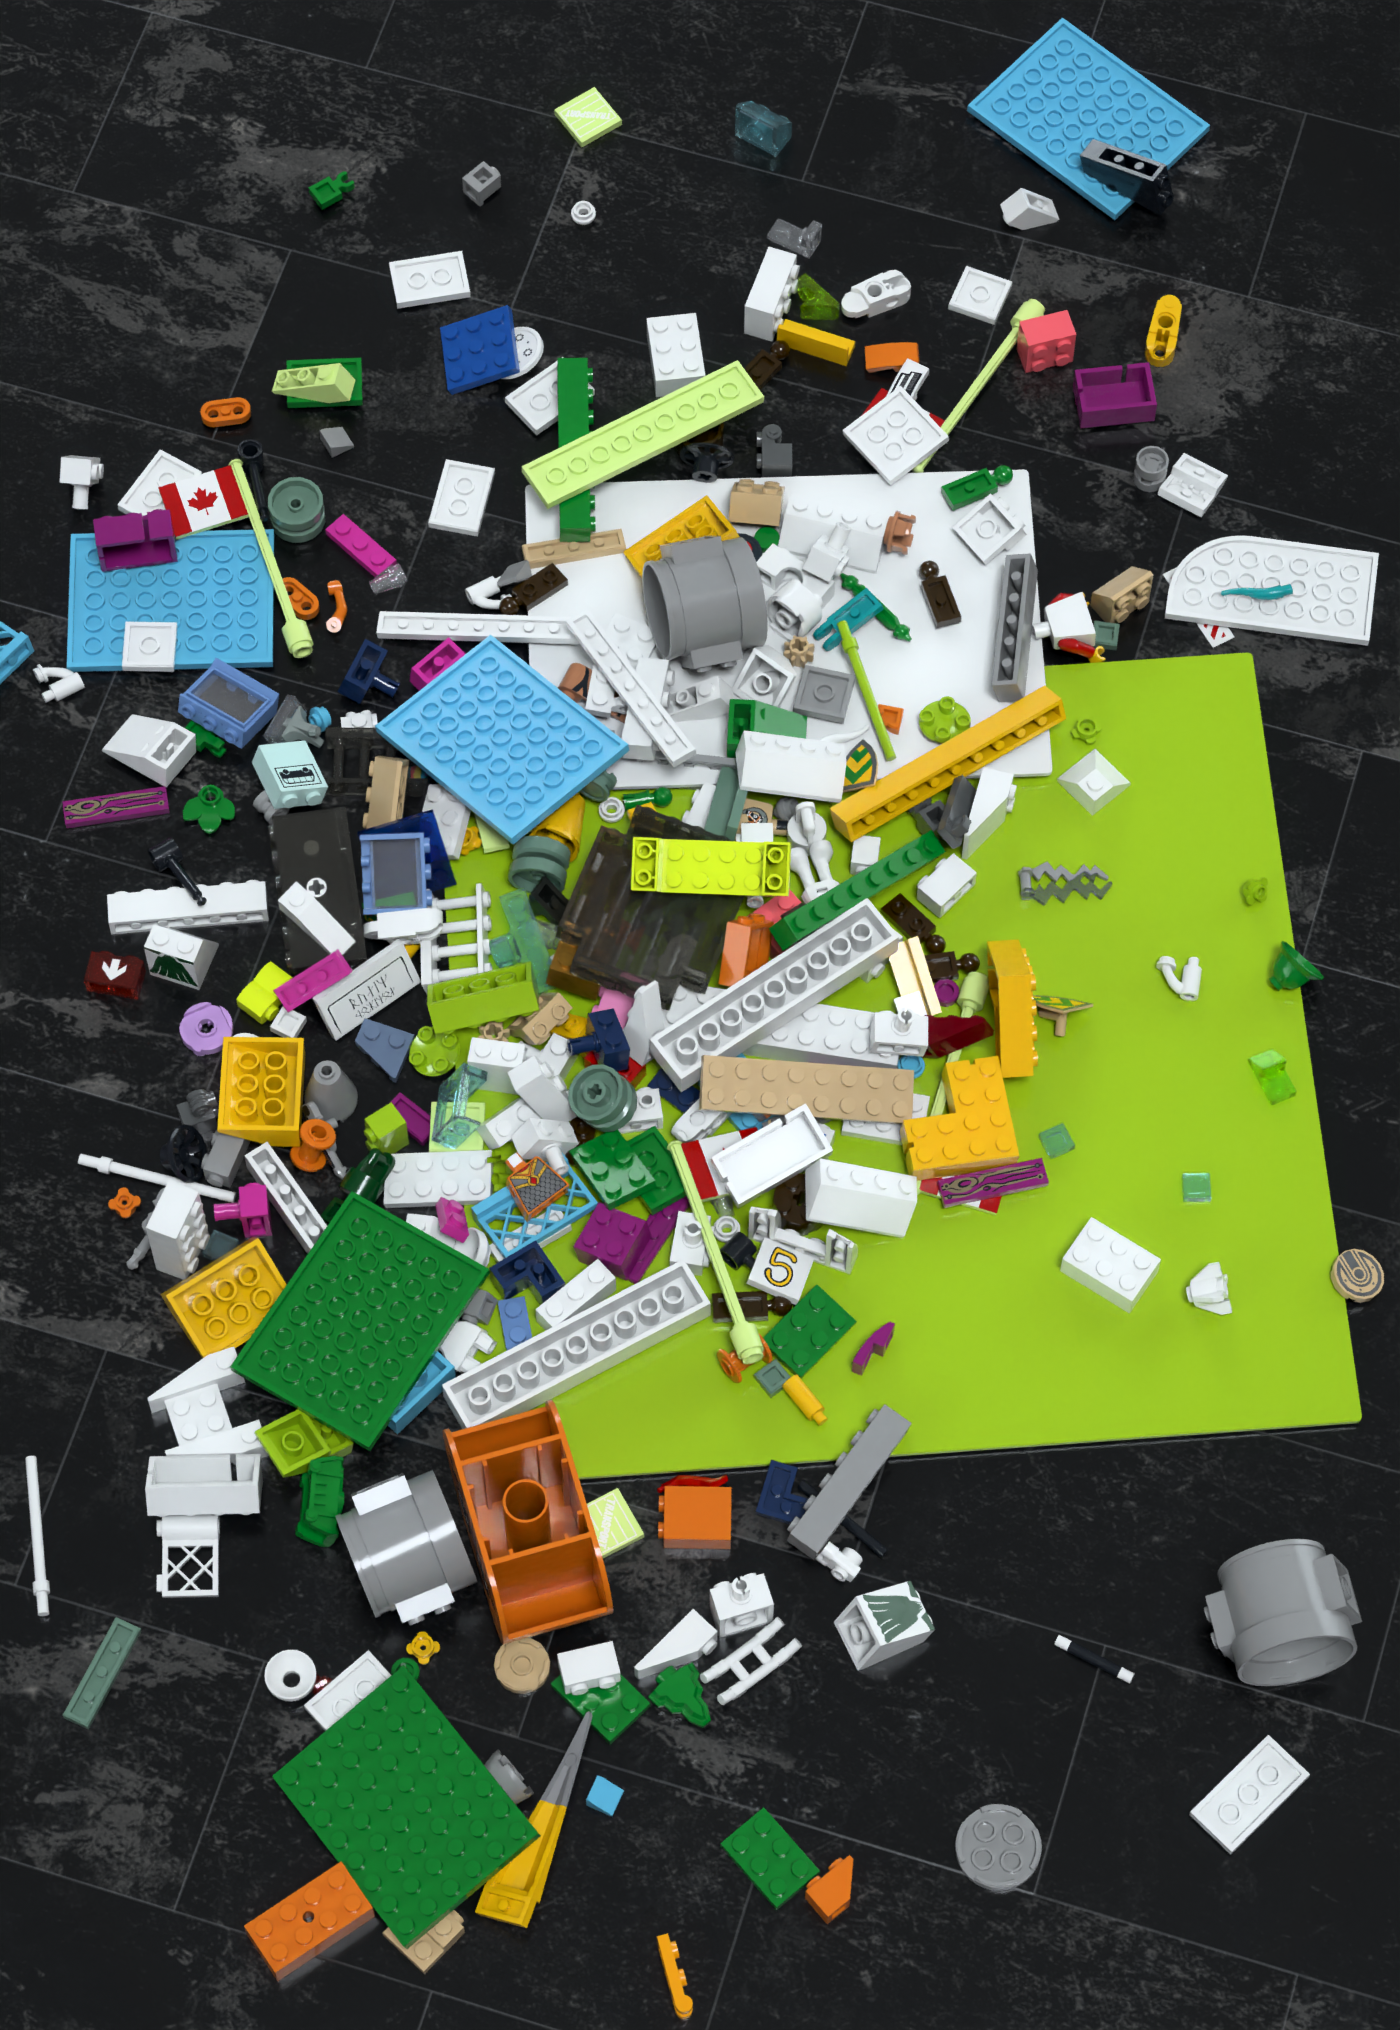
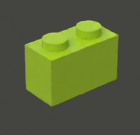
[363,1102,409,1154]

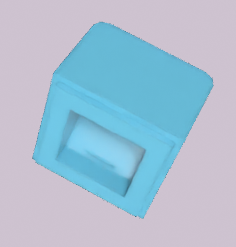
[586,1775,624,1817]

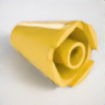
[529,793,585,862]

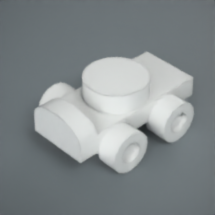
[340,710,378,739]

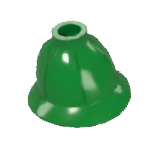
[1269,941,1324,991]

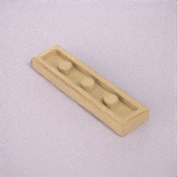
[522,529,626,569]

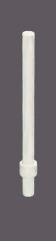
[78,1154,236,1203]
[25,1456,50,1616]

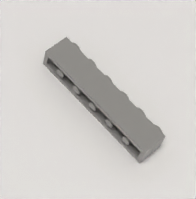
[992,553,1038,702]
[787,1404,912,1560]

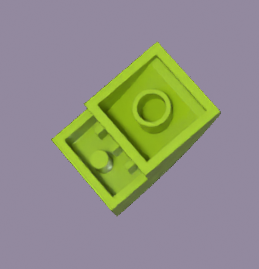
[254,1409,354,1478]

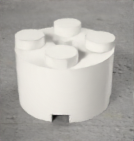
[766,579,823,641]

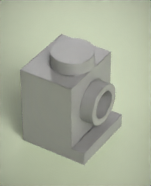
[462,161,501,206]

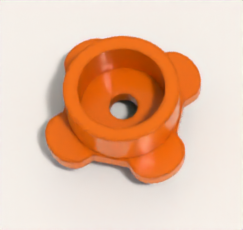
[108,1188,141,1218]

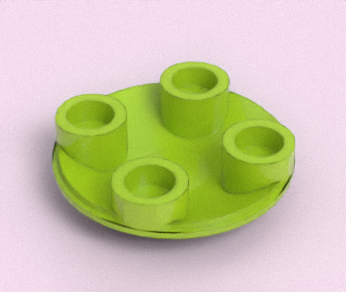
[919,696,971,743]
[409,1026,461,1077]

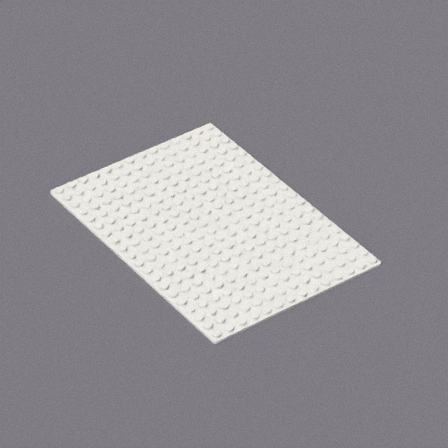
[525,469,1052,790]

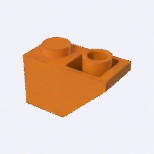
[805,1855,853,1924]

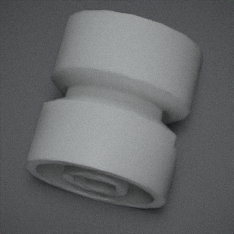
[1133,446,1169,492]

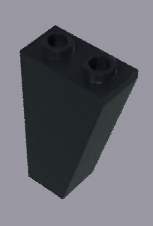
[1080,139,1174,215]

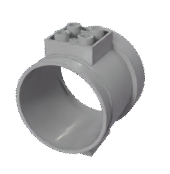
[642,535,768,673]
[335,1470,477,1625]
[1204,1539,1362,1686]

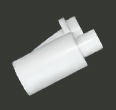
[465,575,512,609]
[33,664,85,703]
[1156,956,1202,1001]

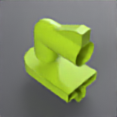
[487,1150,513,1192]

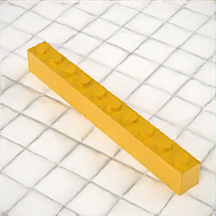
[829,685,1066,842]

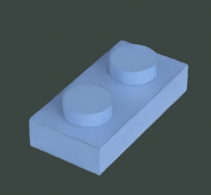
[498,1296,532,1351]

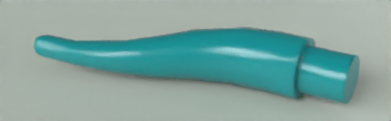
[1221,584,1293,600]

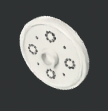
[502,327,544,379]

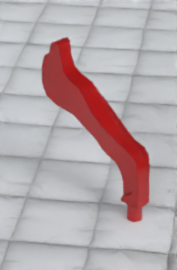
[657,1474,728,1493]

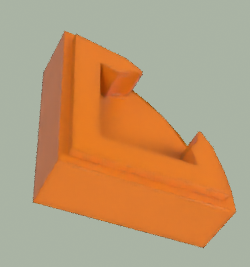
[878,704,904,735]

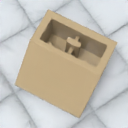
[729,479,785,526]
[1090,566,1153,623]

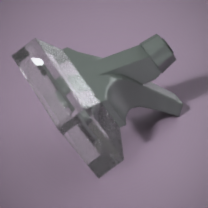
[263,695,324,748]

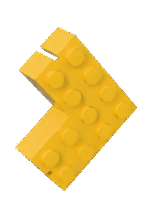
[987,939,1038,1078]
[899,1056,1020,1181]

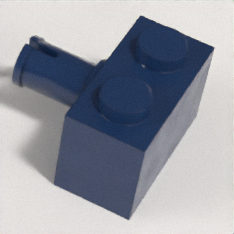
[338,639,400,704]
[567,1008,630,1071]

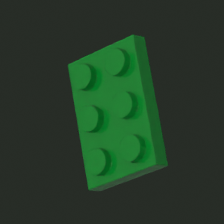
[287,358,363,408]
[627,1126,687,1215]
[569,1130,656,1210]
[763,1285,857,1379]
[551,1674,651,1745]
[720,1807,820,1911]

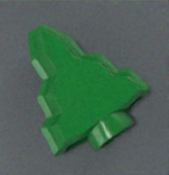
[648,1663,711,1728]

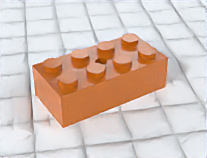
[244,1861,375,1981]

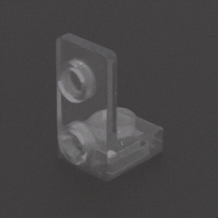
[767,219,822,259]

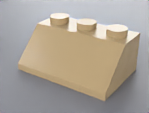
[363,756,409,834]

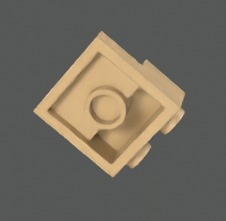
[506,992,573,1045]
[383,1910,465,1974]

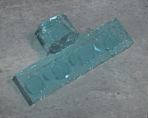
[489,888,557,995]

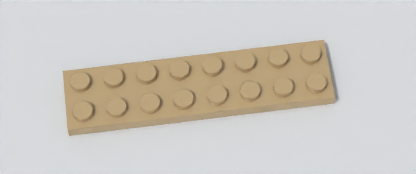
[699,1055,914,1124]

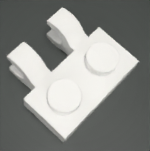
[585,664,628,718]

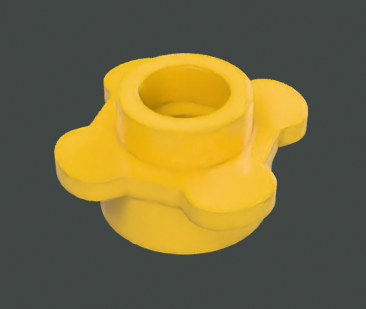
[461,826,482,855]
[406,1632,440,1665]

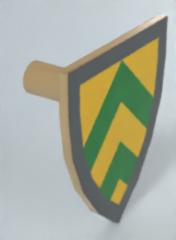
[843,739,878,792]
[1033,995,1093,1036]

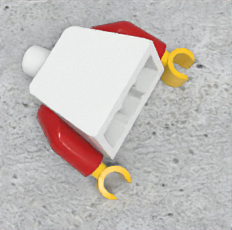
[1032,592,1106,663]

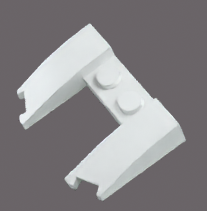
[748,1207,858,1274]

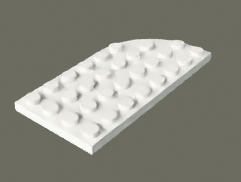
[1165,536,1379,646]

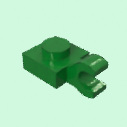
[185,720,226,758]

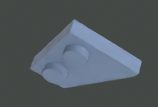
[355,1018,415,1082]

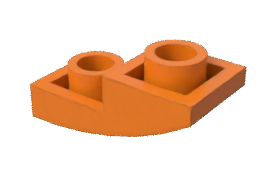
[865,342,919,373]

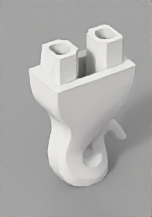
[439,1321,497,1373]

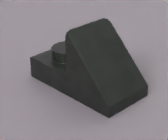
[529,876,572,932]

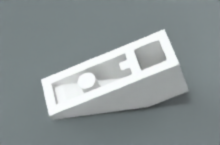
[278,881,356,955]
[634,1609,718,1679]

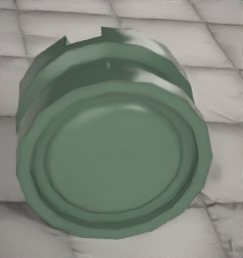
[580,769,617,802]

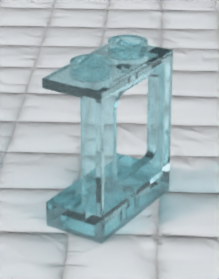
[432,1063,488,1149]

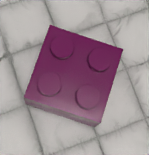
[573,1202,652,1281]

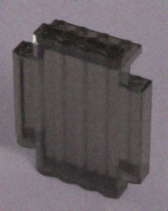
[555,805,745,1010]

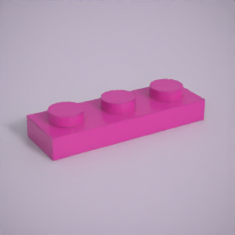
[325,514,397,580]
[273,949,353,1012]

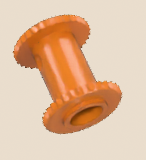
[290,1119,336,1172]
[717,1334,773,1383]

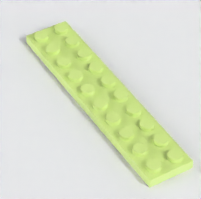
[522,360,764,509]

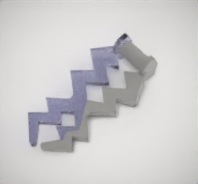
[1018,861,1112,906]

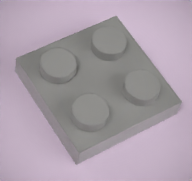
[793,665,856,724]

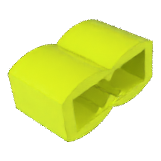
[236,961,293,1024]

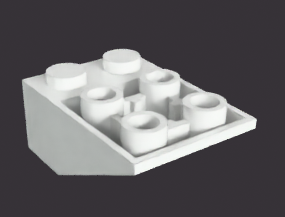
[102,714,196,787]

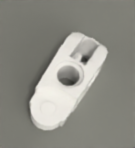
[841,270,911,318]
[363,908,443,945]
[671,1098,733,1143]

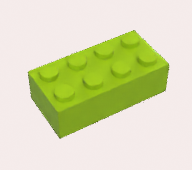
[427,961,539,1034]

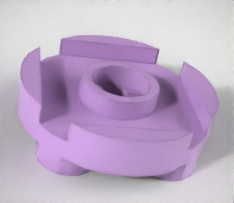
[179,1002,233,1056]

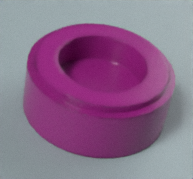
[934,979,959,1007]

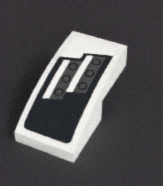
[886,358,929,401]

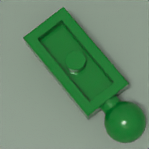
[941,465,1013,511]

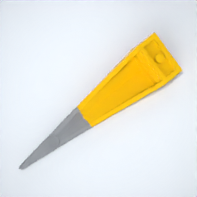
[475,1711,593,1928]

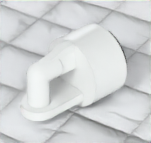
[787,802,827,856]

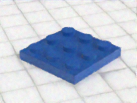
[440,305,520,395]

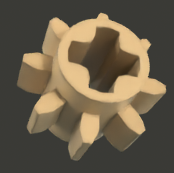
[783,635,815,668]
[477,1021,510,1042]

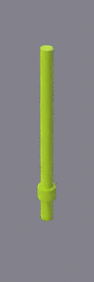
[837,620,896,761]

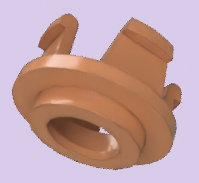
[884,511,916,555]

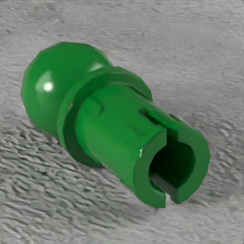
[623,787,673,811]

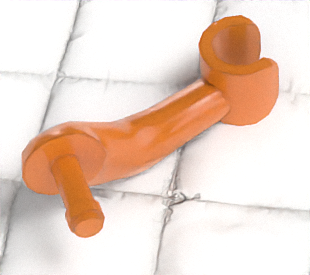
[326,580,347,633]

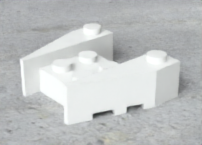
[147,1347,269,1465]

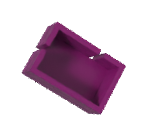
[1073,362,1157,428]
[93,509,178,572]

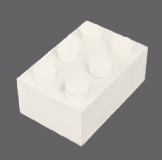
[744,247,800,341]
[647,313,705,397]
[1060,1217,1161,1314]

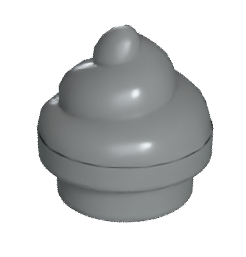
[773,797,799,822]

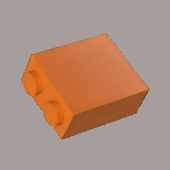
[658,1486,732,1549]

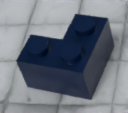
[489,1240,565,1305]

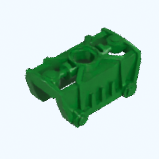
[295,1456,344,1547]

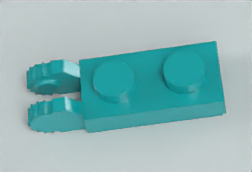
[813,588,884,651]

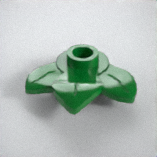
[183,785,235,834]

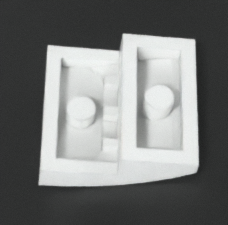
[1157,453,1228,517]

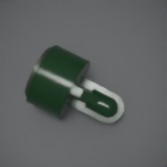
[338,1148,395,1204]

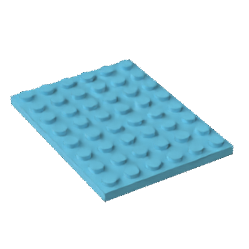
[967,18,1210,220]
[67,529,275,672]
[375,635,630,844]

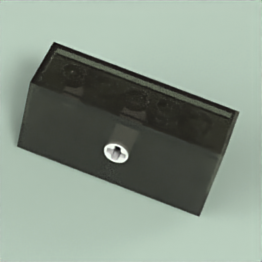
[268,806,367,976]

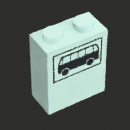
[252,740,328,809]

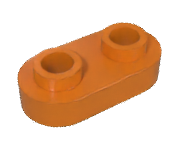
[200,397,251,427]
[276,577,320,620]

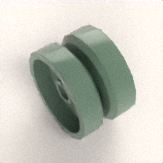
[268,477,325,543]
[508,836,571,893]
[568,1064,638,1132]

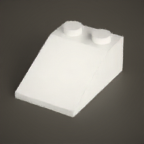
[962,767,1017,860]

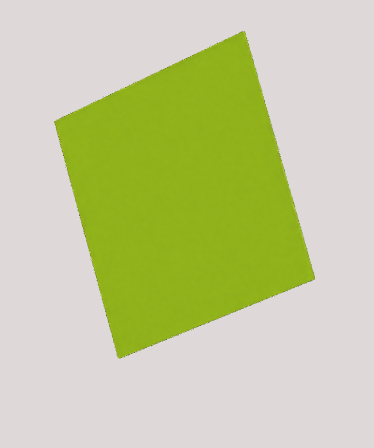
[438,653,1362,1480]

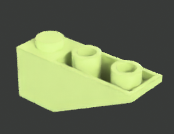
[272,363,355,403]

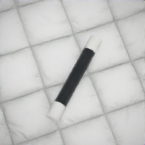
[1054,1635,1135,1684]

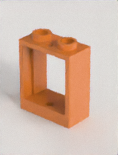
[718,913,774,987]

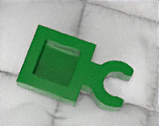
[308,171,355,210]

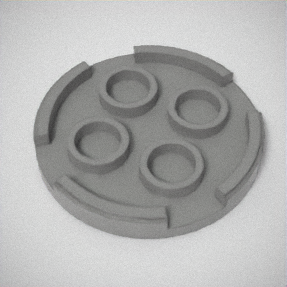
[955,1804,1042,1891]

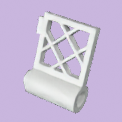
[156,1514,220,1598]

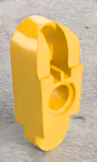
[1145,295,1182,367]

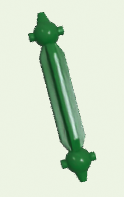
[840,573,912,641]

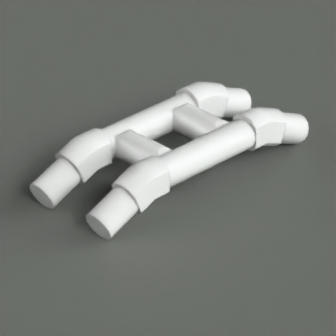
[700,1617,802,1705]

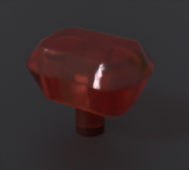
[312,1675,333,1695]

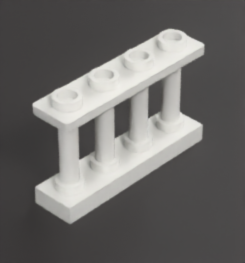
[420,883,493,994]

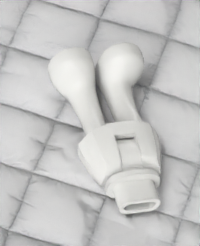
[790,840,839,904]

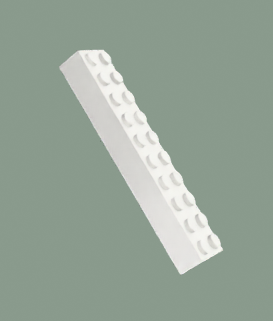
[650,898,899,1092]
[640,976,900,1069]
[442,1259,711,1429]

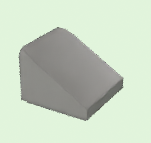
[319,427,354,458]
[497,560,532,587]

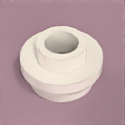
[571,201,596,225]
[599,797,625,823]
[714,1216,740,1243]

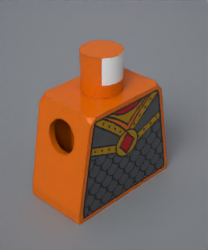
[505,1152,569,1222]

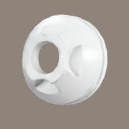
[453,1227,491,1267]
[265,1650,316,1702]

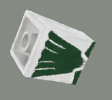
[144,924,219,990]
[834,1581,935,1671]

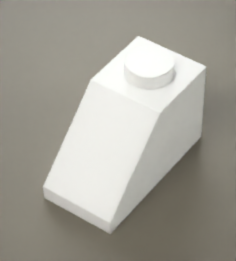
[1000,188,1059,230]

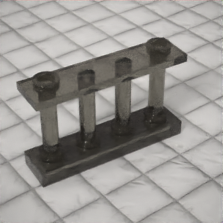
[324,727,429,797]

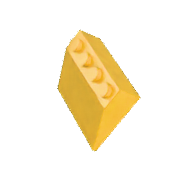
[623,495,740,579]
[217,1037,305,1147]
[160,1237,287,1358]

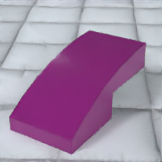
[852,1322,895,1376]

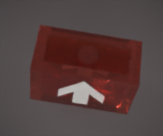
[84,951,146,1000]

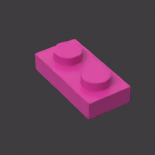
[436,1197,469,1243]

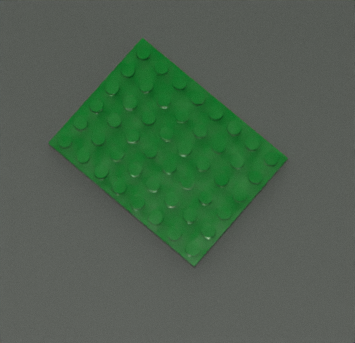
[230,1191,490,1451]
[272,1665,541,1949]

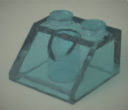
[735,101,792,157]

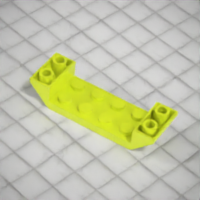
[631,837,791,896]

